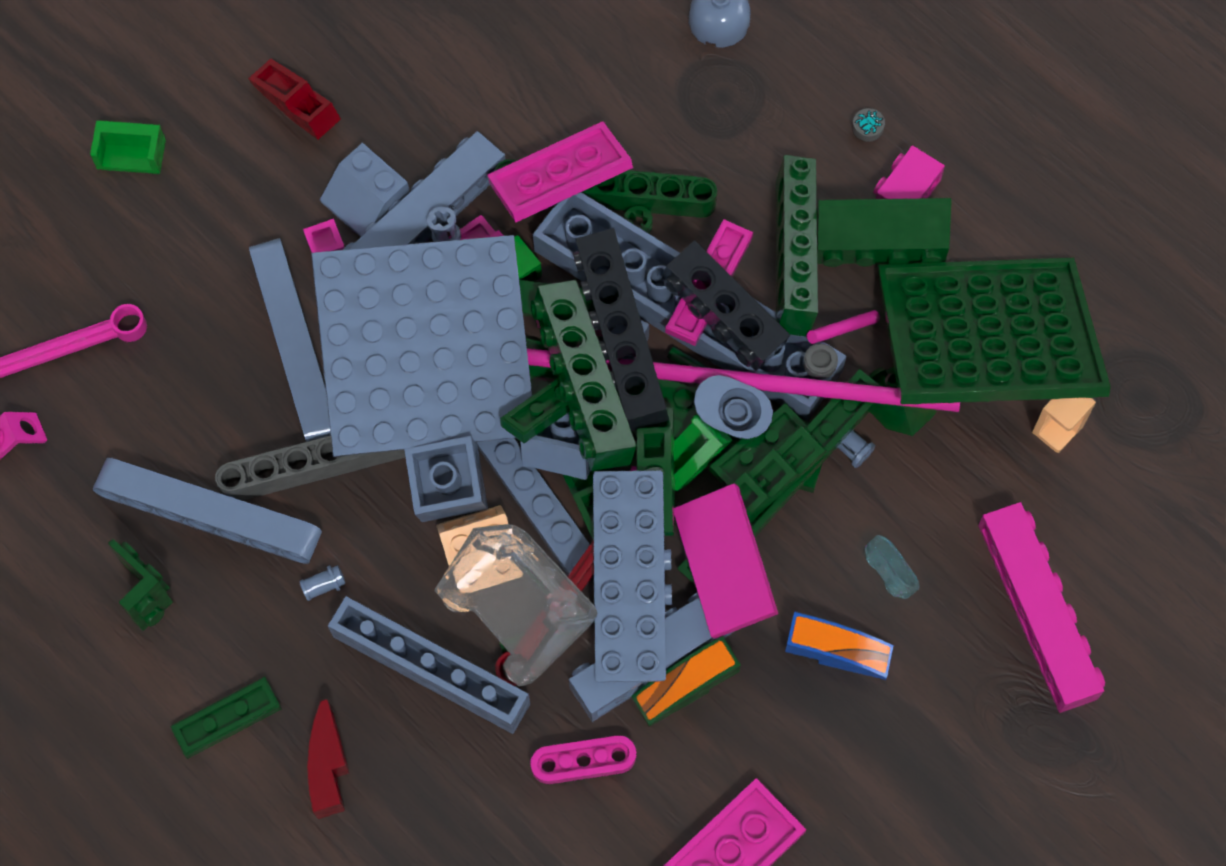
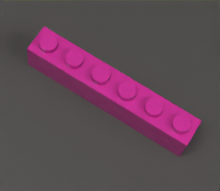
[978,502,1105,713]

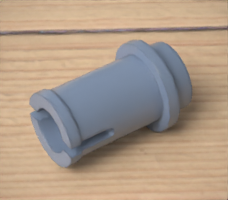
[300,565,346,601]

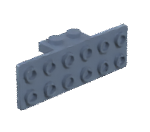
[593,471,672,682]

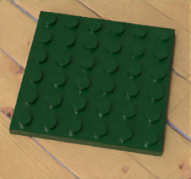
[878,258,1111,405]

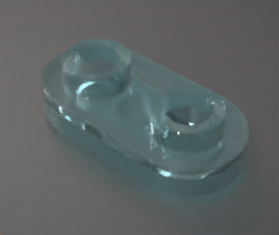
[865,535,920,599]

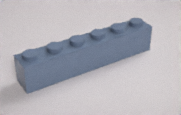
[343,131,505,250]
[569,592,737,722]
[328,597,530,734]

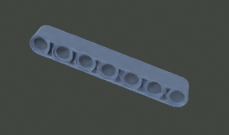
[249,238,331,442]
[93,458,322,564]

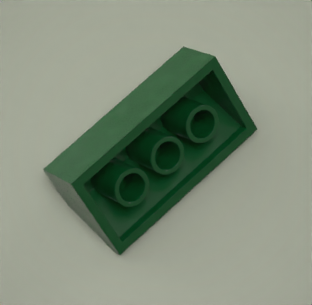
[817,198,952,267]

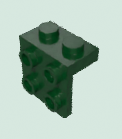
[107,538,173,631]

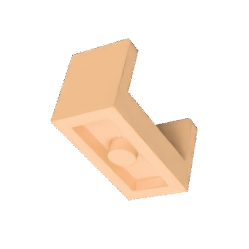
[1032,398,1096,453]

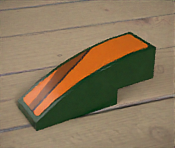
[631,635,741,727]

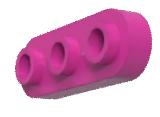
[531,736,636,784]

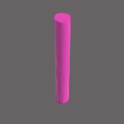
[807,310,880,344]

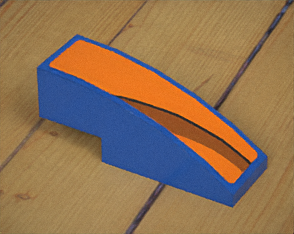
[785,612,894,680]

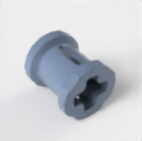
[427,206,461,242]
[836,429,876,468]

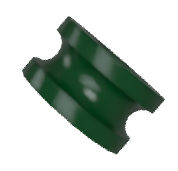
[624,206,653,234]

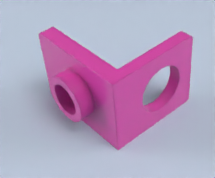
[0,412,47,460]

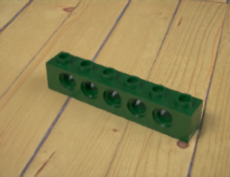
[776,155,818,337]
[531,280,636,472]

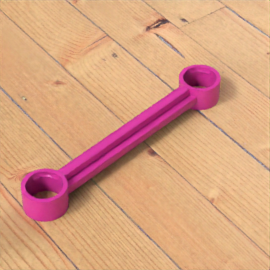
[0,304,147,378]

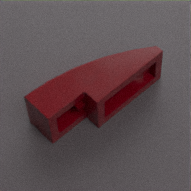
[248,59,341,140]
[307,699,349,819]

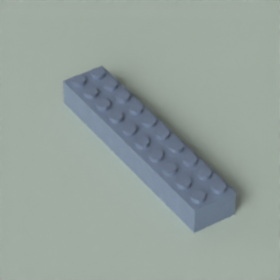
[533,192,846,421]

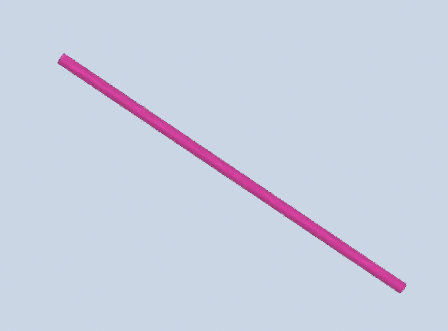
[527,348,960,412]

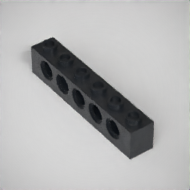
[572,228,669,431]

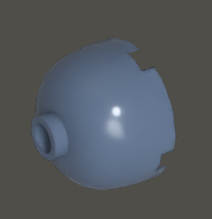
[688,0,751,48]

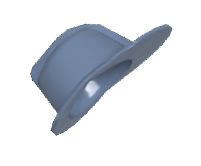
[694,375,773,439]

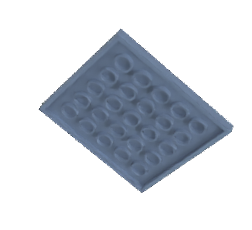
[311,235,532,457]

